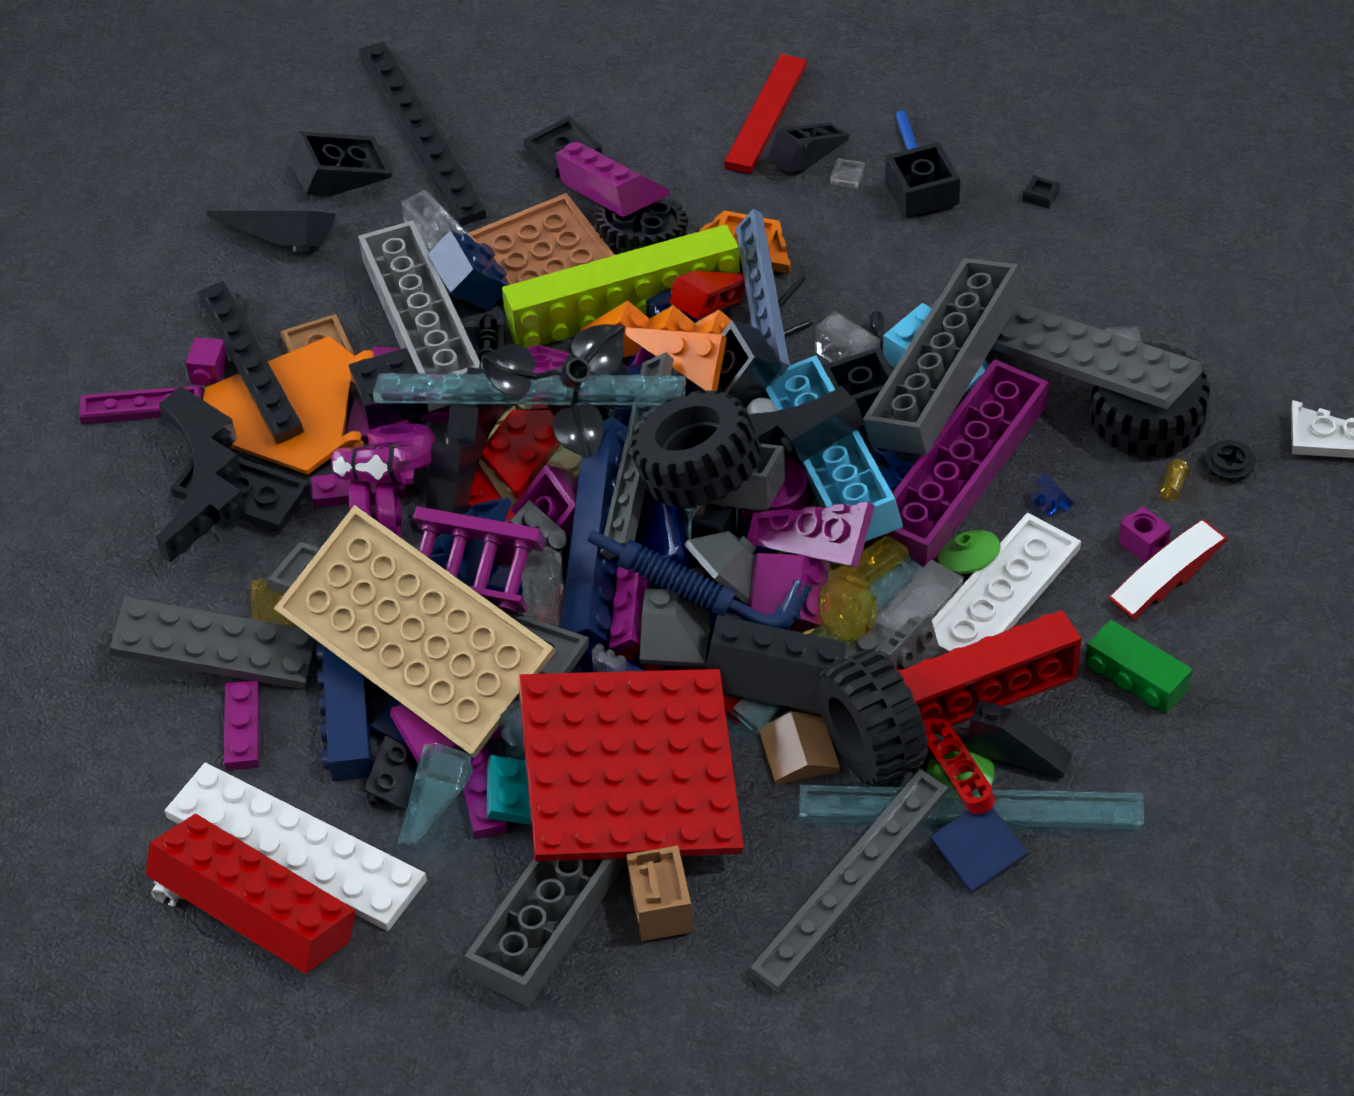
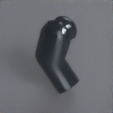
[869,311,886,349]

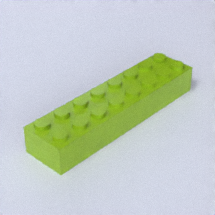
[502,224,740,348]

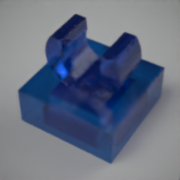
[1031,472,1074,516]

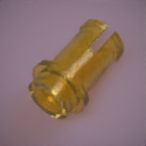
[1160,459,1191,500]

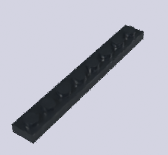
[196,281,305,444]

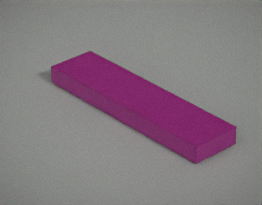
[79,385,202,424]

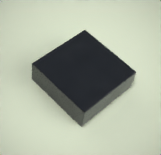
[1023,175,1060,209]

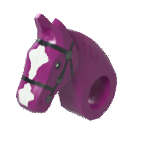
[331,423,436,485]

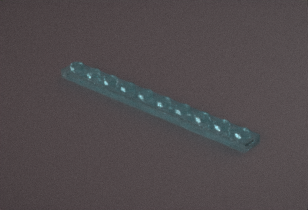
[373,373,686,405]
[799,785,1144,829]

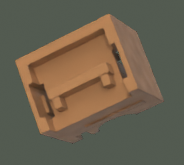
[627,846,693,941]

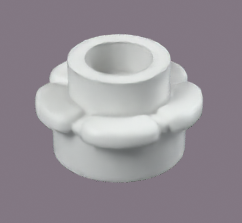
[151,880,183,907]

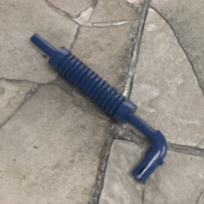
[587,530,813,629]

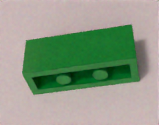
[1085,619,1193,714]

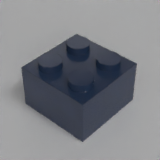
[427,230,510,311]

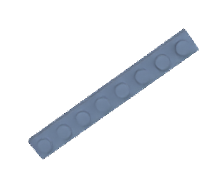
[736,209,790,385]

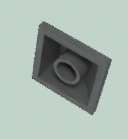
[684,531,757,605]
[640,588,711,668]

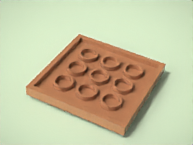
[467,193,615,285]

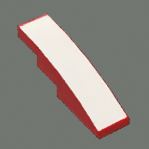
[1109,519,1228,621]

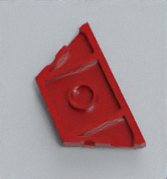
[481,410,561,500]

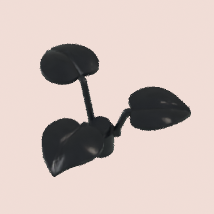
[481,324,624,458]

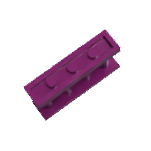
[413,506,546,614]

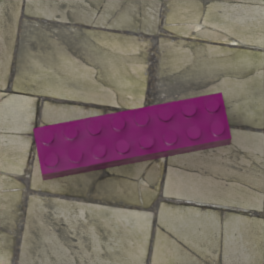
[871,359,1049,570]

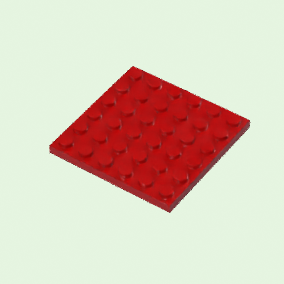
[518,669,744,862]

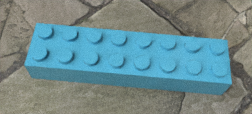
[764,355,903,542]

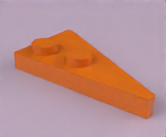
[625,327,727,392]

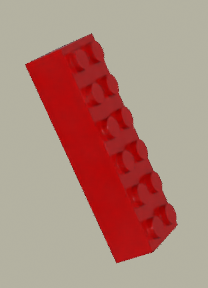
[896,610,1082,727]
[145,813,355,974]

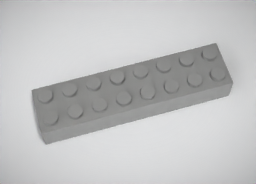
[358,220,480,411]

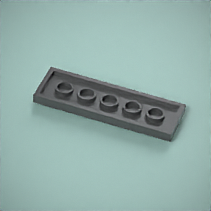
[110,597,315,690]

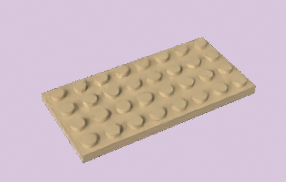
[274,505,556,758]

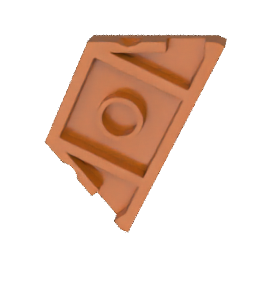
[699,210,791,274]

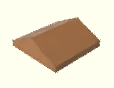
[759,712,840,785]

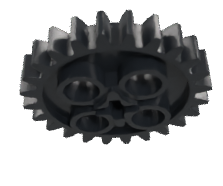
[594,197,688,251]

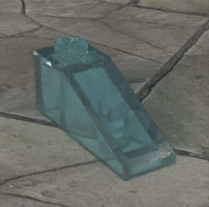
[398,743,473,845]

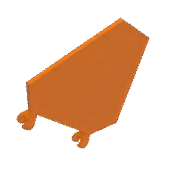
[203,336,374,475]

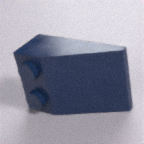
[430,497,512,586]

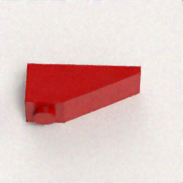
[669,271,746,320]

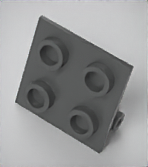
[878,613,941,670]

